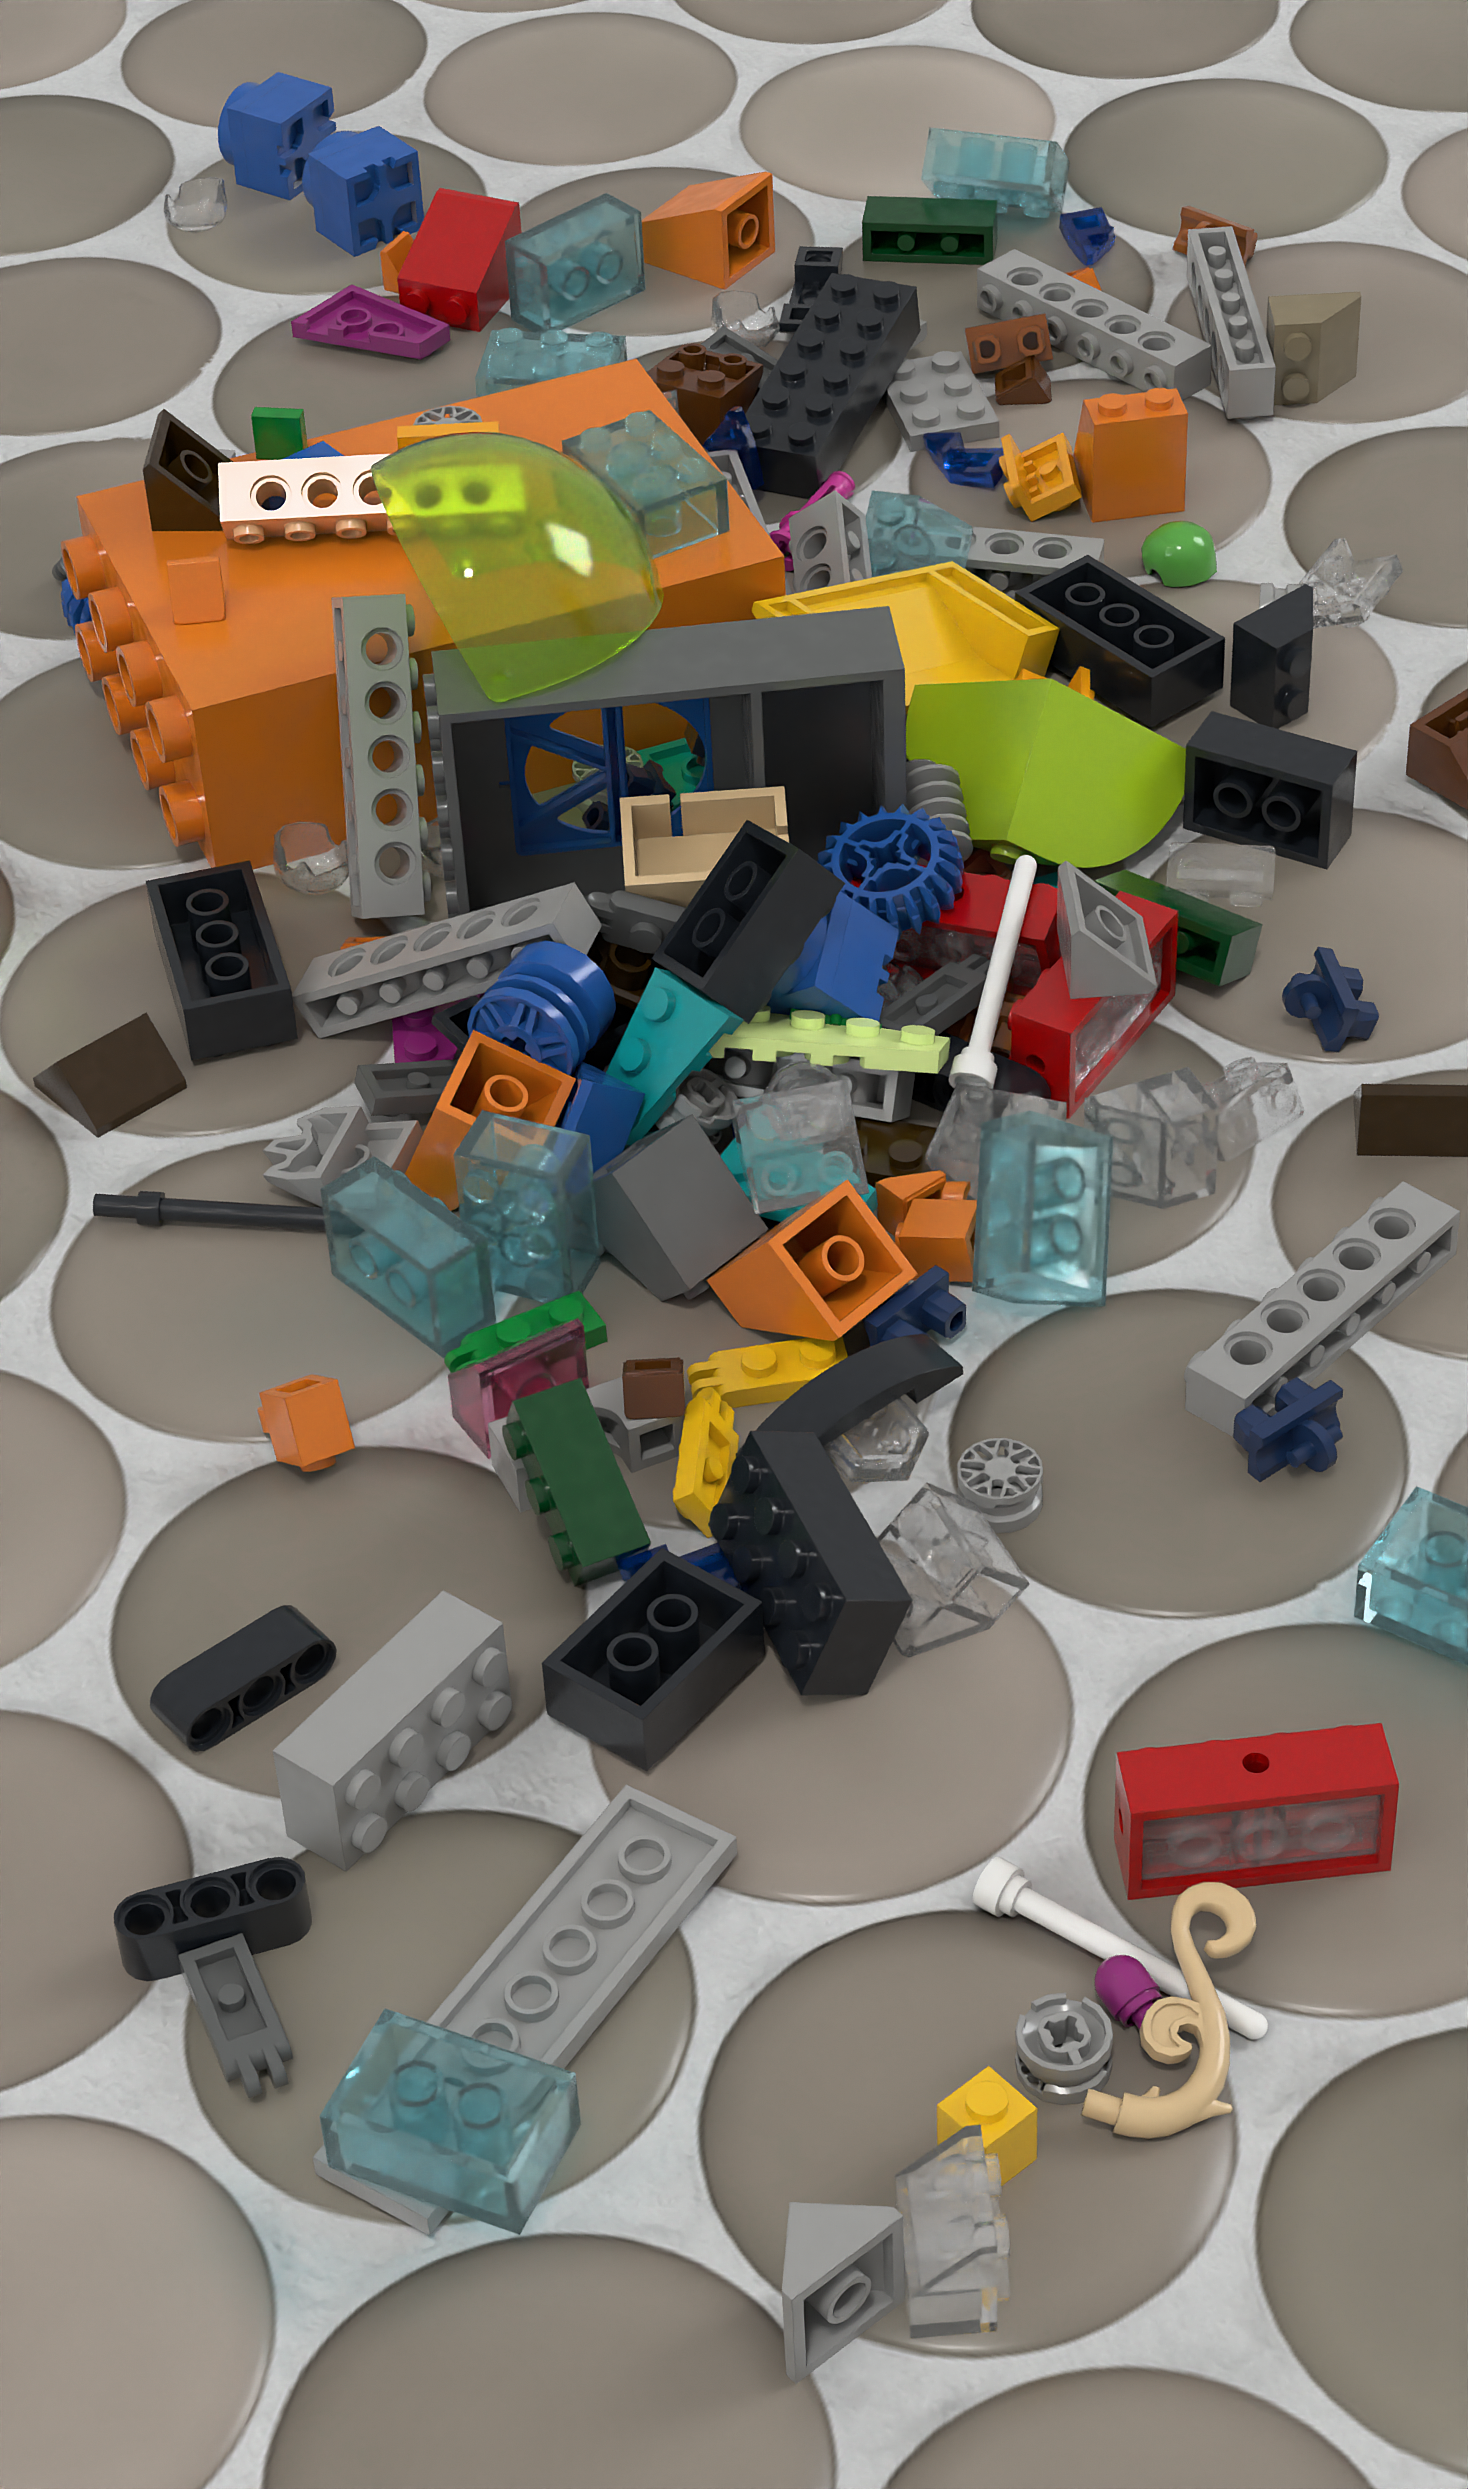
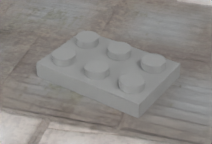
[882,351,999,452]

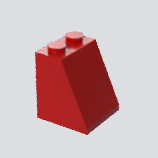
[397,188,525,332]

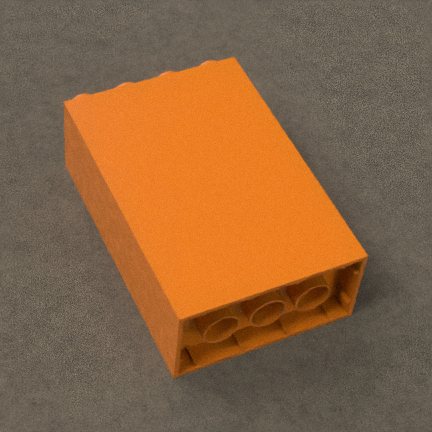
[61,359,786,870]

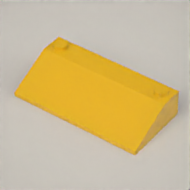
[751,561,1060,714]

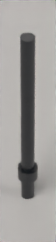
[93,1191,432,1237]

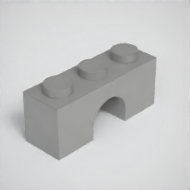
[488,1376,684,1512]

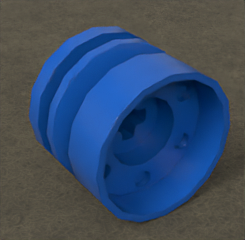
[467,940,616,1076]

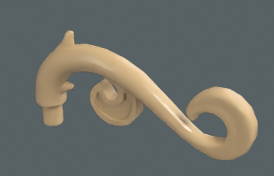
[1081,1882,1256,2139]

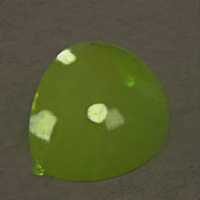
[371,432,664,702]

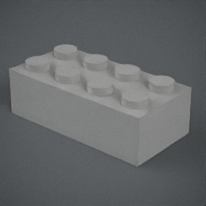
[273,1590,512,1871]

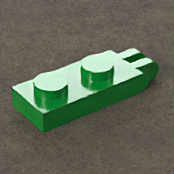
[444,1290,607,1388]

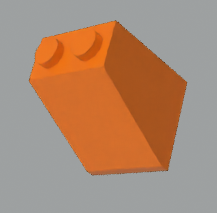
[637,171,775,290]
[1073,388,1188,523]
[399,1030,576,1212]
[706,1179,918,1341]

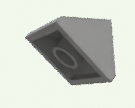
[1057,861,1157,999]
[782,2202,905,2384]

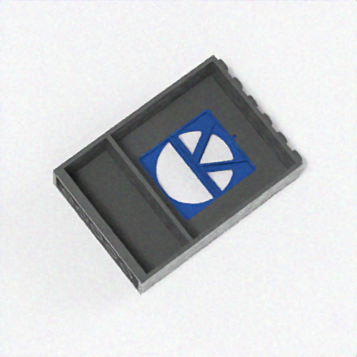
[423,606,907,919]

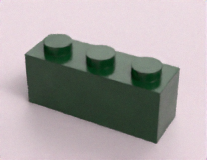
[862,196,997,265]
[1094,870,1263,987]
[502,1378,651,1587]

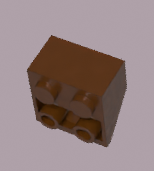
[647,343,764,449]
[1406,689,1468,810]

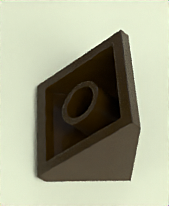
[143,409,233,531]
[33,1012,187,1138]
[1353,1084,1468,1157]

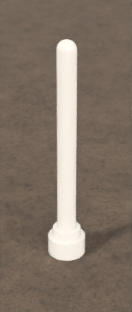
[949,855,1037,1096]
[972,1857,1268,2040]

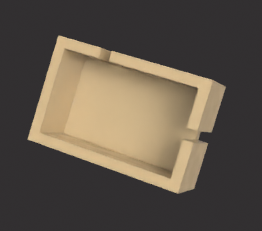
[620,786,789,908]

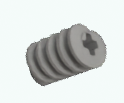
[906,759,973,866]

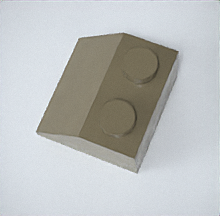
[1266,292,1361,405]

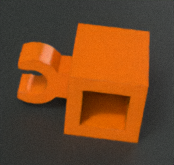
[895,1181,990,1282]
[257,1374,355,1472]

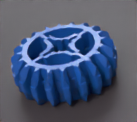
[818,804,964,941]

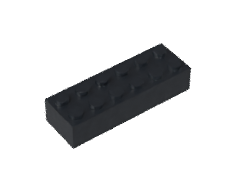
[728,273,921,499]

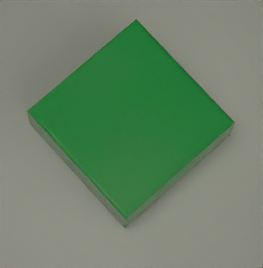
[251,407,308,460]

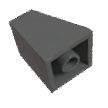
[559,1114,769,1302]

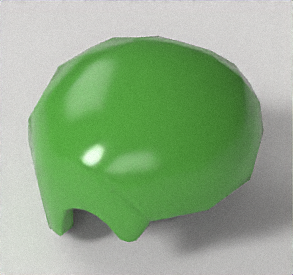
[1141,521,1217,587]

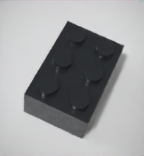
[1183,711,1357,869]
[651,820,845,1024]
[542,1548,765,1771]

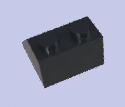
[1230,584,1313,729]

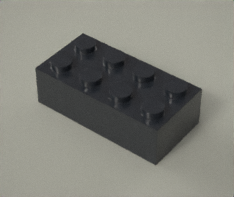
[1015,555,1225,728]
[146,860,298,1060]
[708,1431,913,1695]

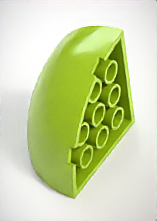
[906,678,1186,868]

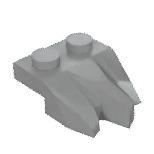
[262,1106,423,1211]

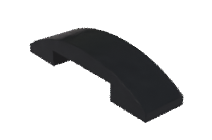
[779,246,843,334]
[736,1334,963,1457]

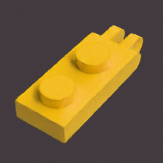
[687,1336,848,1408]
[673,1386,739,1538]

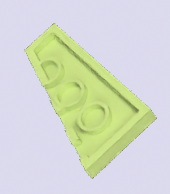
[709,1005,950,1074]

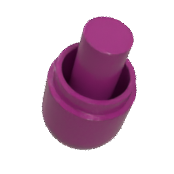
[1094,1955,1163,2030]

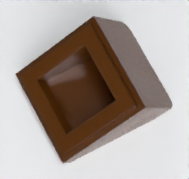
[995,355,1052,405]
[622,1357,685,1419]

